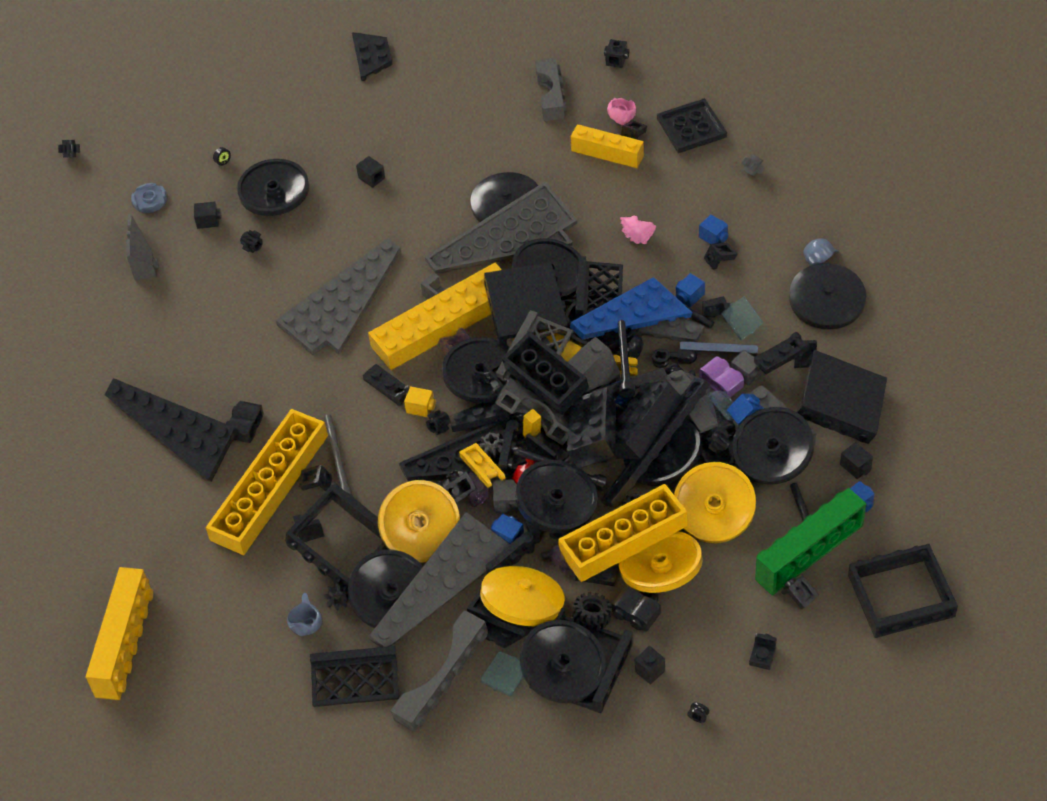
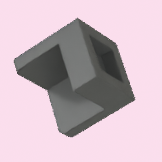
[421,273,445,299]

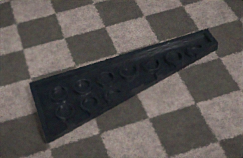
[104,378,238,482]

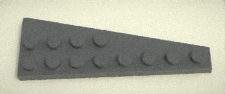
[368,512,510,647]

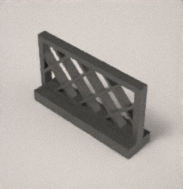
[496,310,573,393]

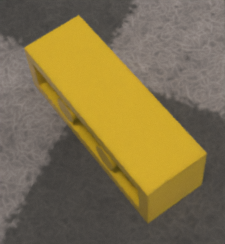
[523,409,541,438]

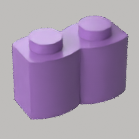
[699,356,744,400]

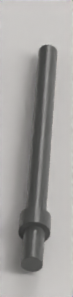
[324,415,353,496]

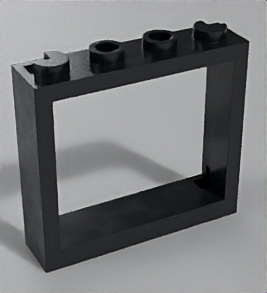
[285,482,388,592]
[848,544,958,638]

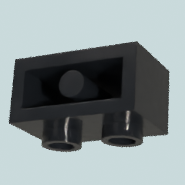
[436,470,476,503]

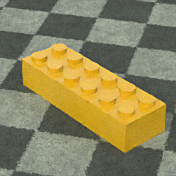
[558,484,688,582]
[85,567,153,700]

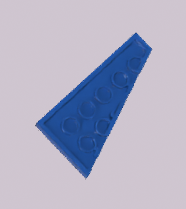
[570,277,693,340]

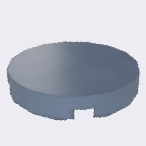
[131,183,167,213]

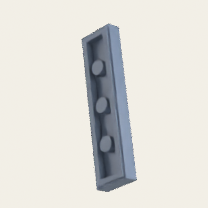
[680,341,758,353]

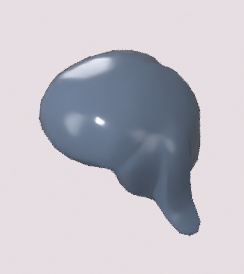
[803,238,839,266]
[287,593,322,636]

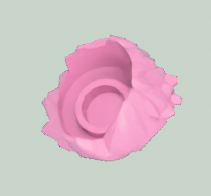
[607,98,636,125]
[620,215,656,244]

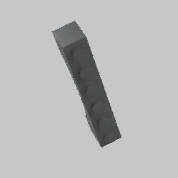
[391,610,488,732]

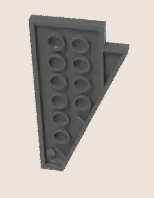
[425,181,577,274]
[276,238,401,355]

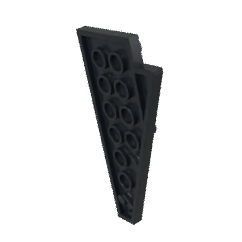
[399,414,568,482]

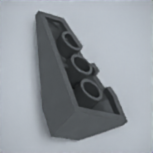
[126,214,159,280]
[568,337,620,393]
[665,370,718,433]

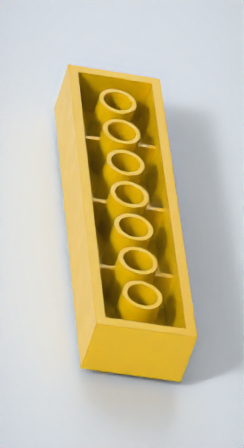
[368,263,502,370]
[205,409,328,556]

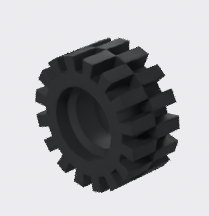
[572,592,612,631]

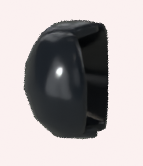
[614,335,644,359]

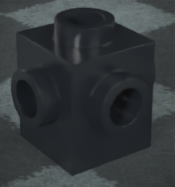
[604,39,630,68]

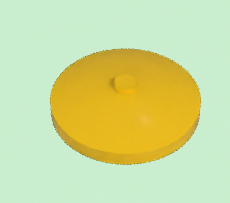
[674,462,756,543]
[378,480,460,563]
[619,531,703,593]
[480,566,565,626]

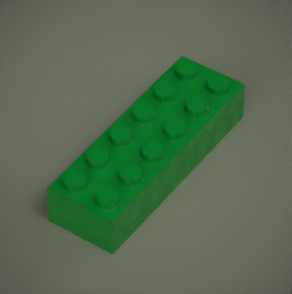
[755,488,866,596]

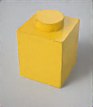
[404,386,436,417]

